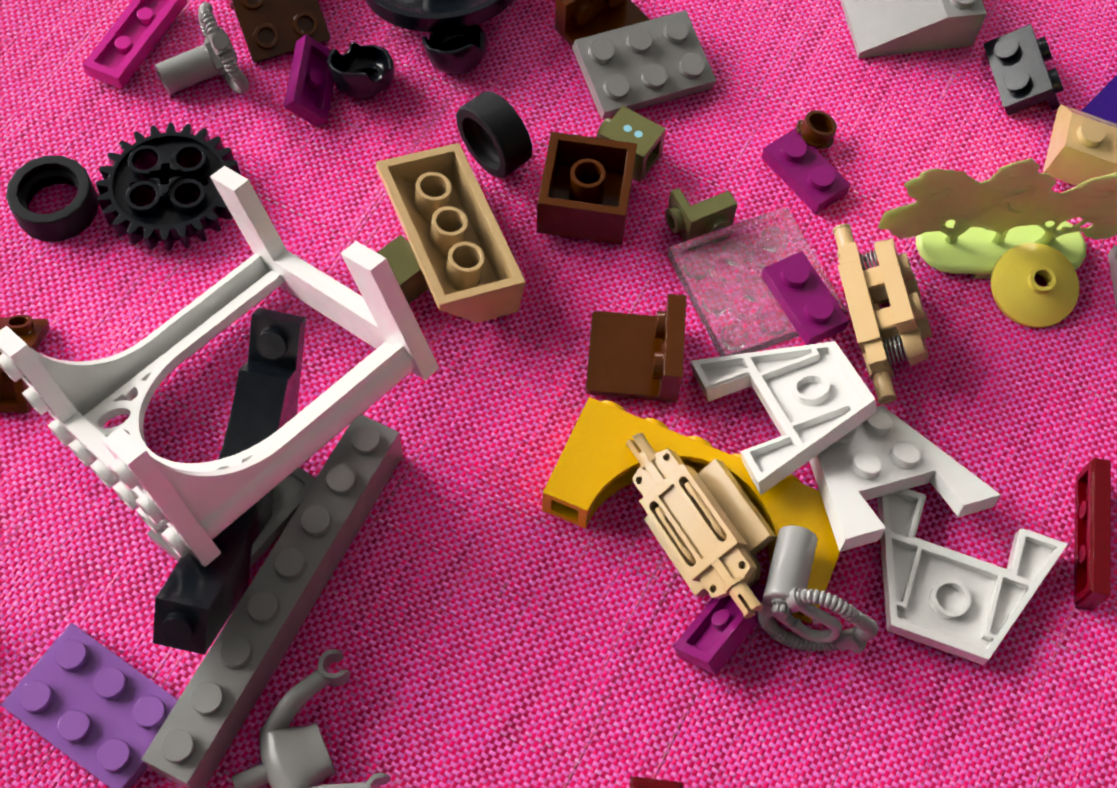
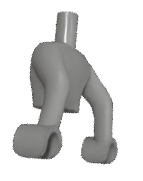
[231,649,391,788]

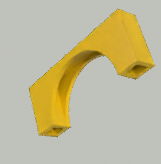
[542,397,840,624]

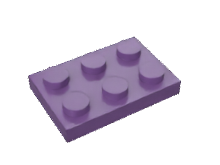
[0,623,178,788]

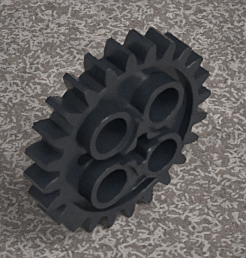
[96,123,241,251]

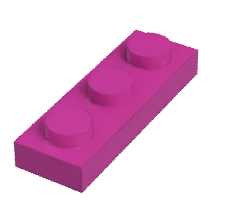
[82,0,187,89]

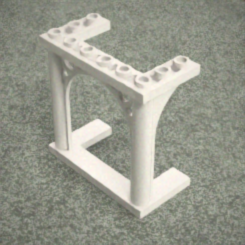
[0,166,439,567]

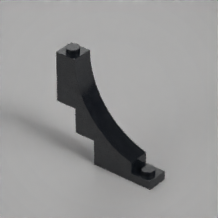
[153,308,306,655]

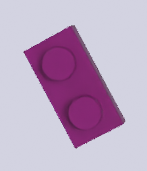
[284,34,334,127]
[761,128,851,215]
[761,251,849,345]
[673,583,765,675]

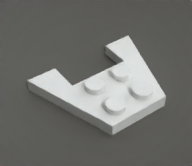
[690,341,877,495]
[810,405,1001,552]
[877,489,1068,665]

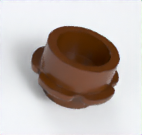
[796,110,837,149]

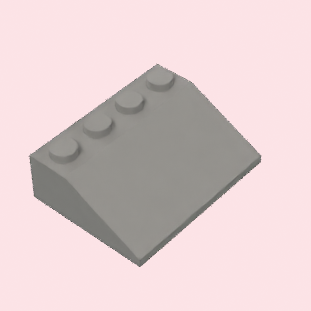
[840,0,987,58]

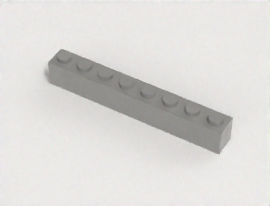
[141,414,403,788]

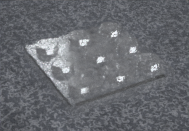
[667,206,847,357]

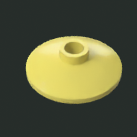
[991,243,1079,328]

